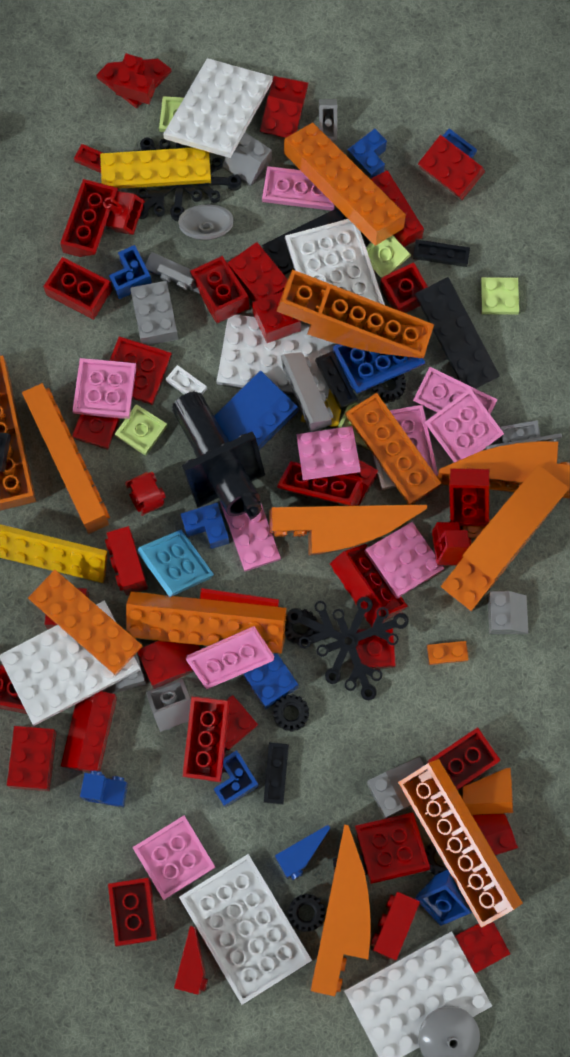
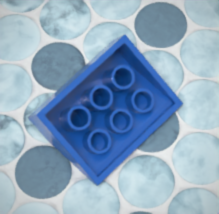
[333,344,425,394]
[214,370,300,450]

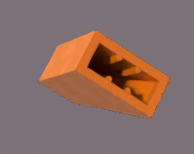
[460,768,513,815]

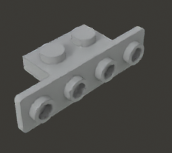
[145,252,200,294]
[485,420,562,450]

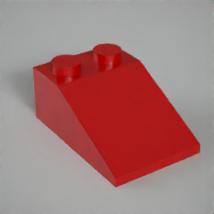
[190,256,249,323]
[138,641,201,689]
[472,813,518,856]
[174,926,208,995]

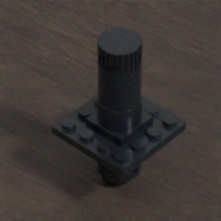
[172,391,265,520]

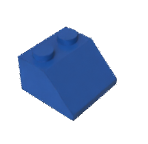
[415,870,472,926]

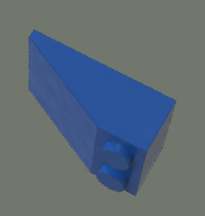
[275,825,330,880]

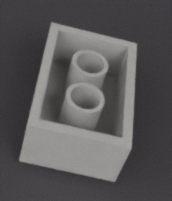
[130,281,179,345]

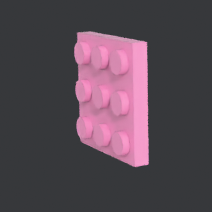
[72,358,136,419]
[424,388,504,462]
[296,426,360,480]
[364,522,445,599]
[132,815,216,900]

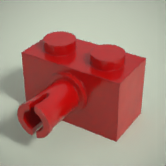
[103,191,145,235]

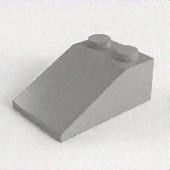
[367,757,424,819]

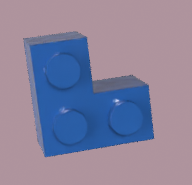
[347,129,387,179]
[109,245,152,299]
[181,503,229,549]
[214,750,259,808]
[80,770,128,807]

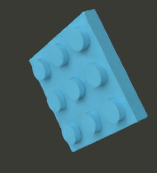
[137,530,214,597]

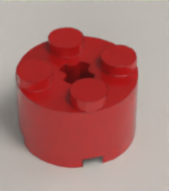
[125,471,166,516]

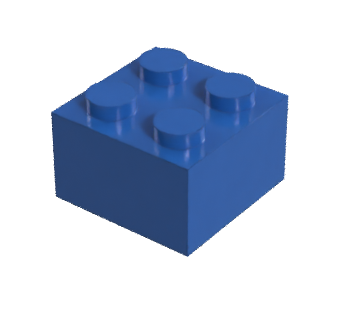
[244,653,298,710]

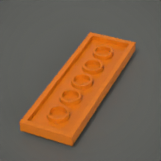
[345,393,442,505]
[28,570,143,676]

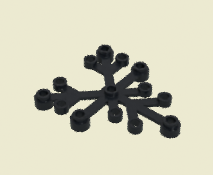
[137,137,242,221]
[287,596,409,700]

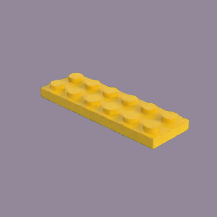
[100,148,211,189]
[0,524,107,583]

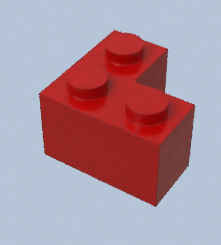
[114,53,155,105]
[432,522,472,565]

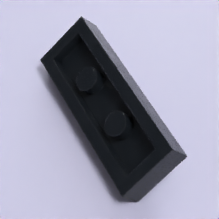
[413,239,470,267]
[315,351,358,409]
[263,742,289,805]

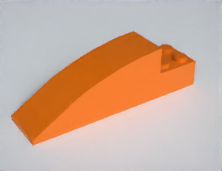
[277,269,434,358]
[437,441,570,499]
[440,465,570,611]
[269,505,427,556]
[311,824,370,996]

